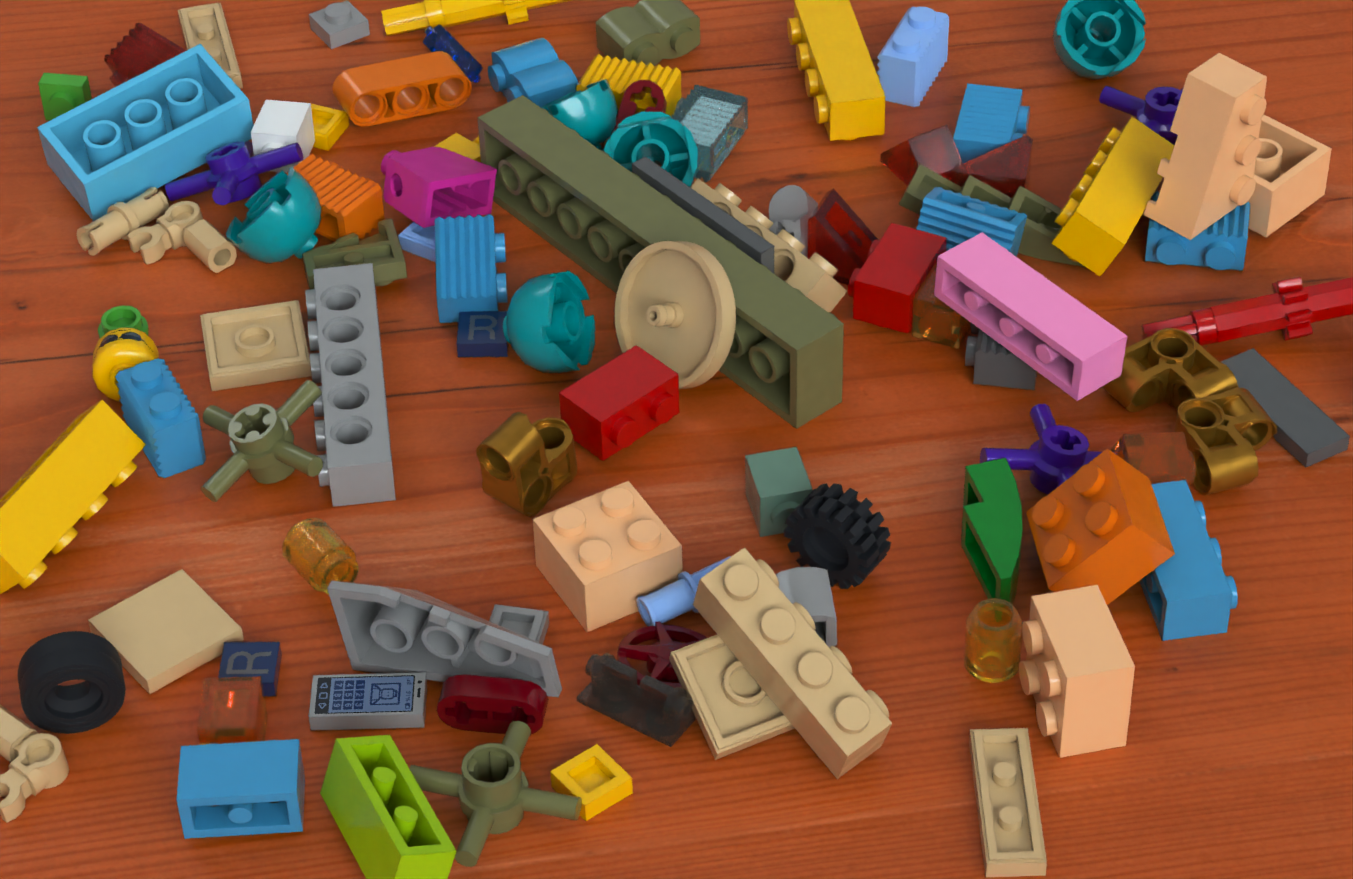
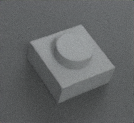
[309,0,370,49]

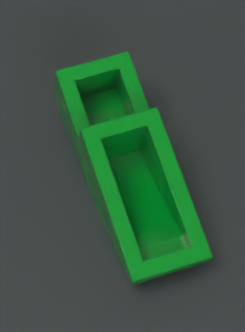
[961,458,1023,619]

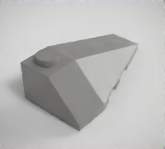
[327,581,562,697]

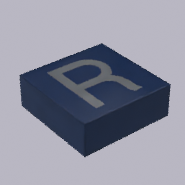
[457,311,509,357]
[217,642,282,697]

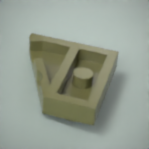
[302,218,407,290]

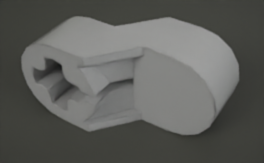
[769,185,821,259]

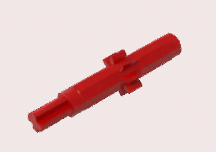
[1141,276,1353,346]

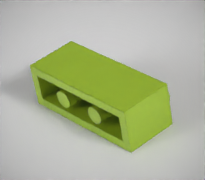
[320,735,457,879]

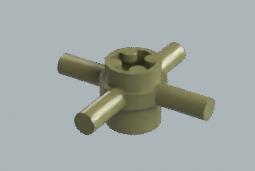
[201,380,323,502]
[409,721,582,867]

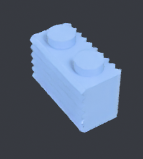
[876,6,949,107]

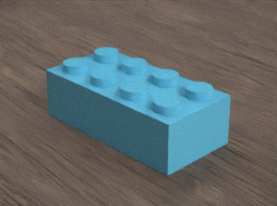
[37,44,254,221]

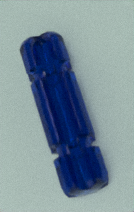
[423,25,483,83]

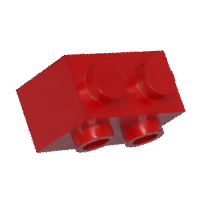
[848,223,947,334]
[559,345,680,461]

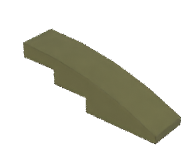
[899,164,1085,267]

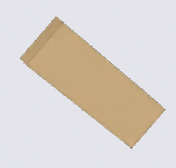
[178,2,243,89]
[969,728,1047,877]

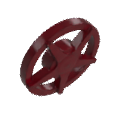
[616,622,707,697]

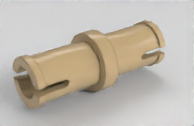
[76,187,169,256]

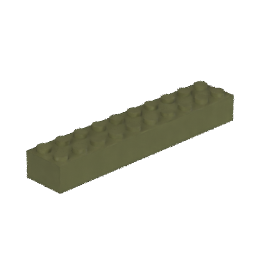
[477,95,844,429]

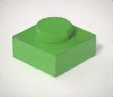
[38,73,92,121]

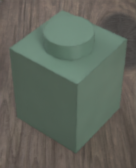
[745,447,813,537]

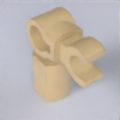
[127,201,237,273]
[0,705,69,823]

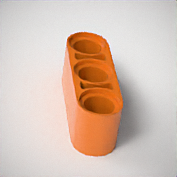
[332,51,472,127]

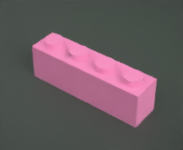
[934,232,1128,401]

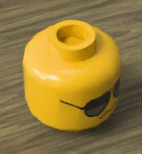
[92,327,159,402]

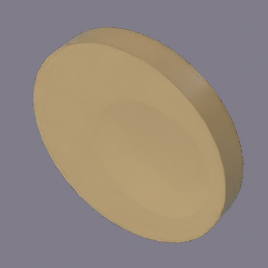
[615,241,736,389]

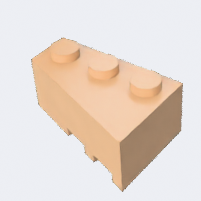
[1144,53,1267,240]

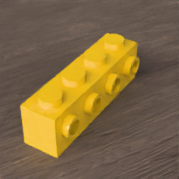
[787,0,886,141]
[1051,117,1175,277]
[0,400,146,595]

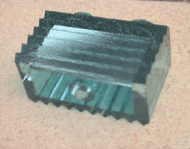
[671,85,748,182]

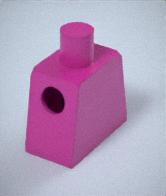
[381,147,497,228]

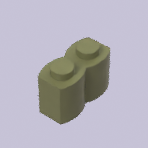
[595,0,700,66]

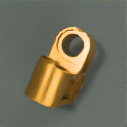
[1102,328,1239,412]
[1171,388,1277,495]
[476,412,577,517]

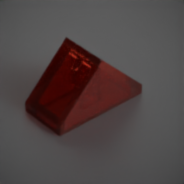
[880,125,968,187]
[951,135,1033,198]
[807,188,878,285]

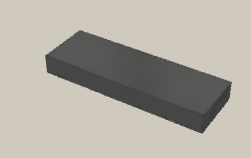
[1221,348,1350,467]

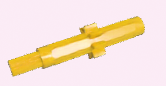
[381,0,572,36]

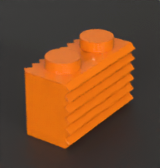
[286,153,385,241]

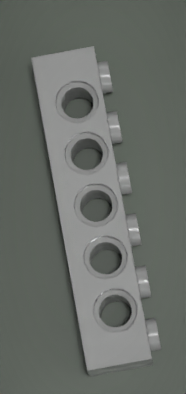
[305,263,396,507]

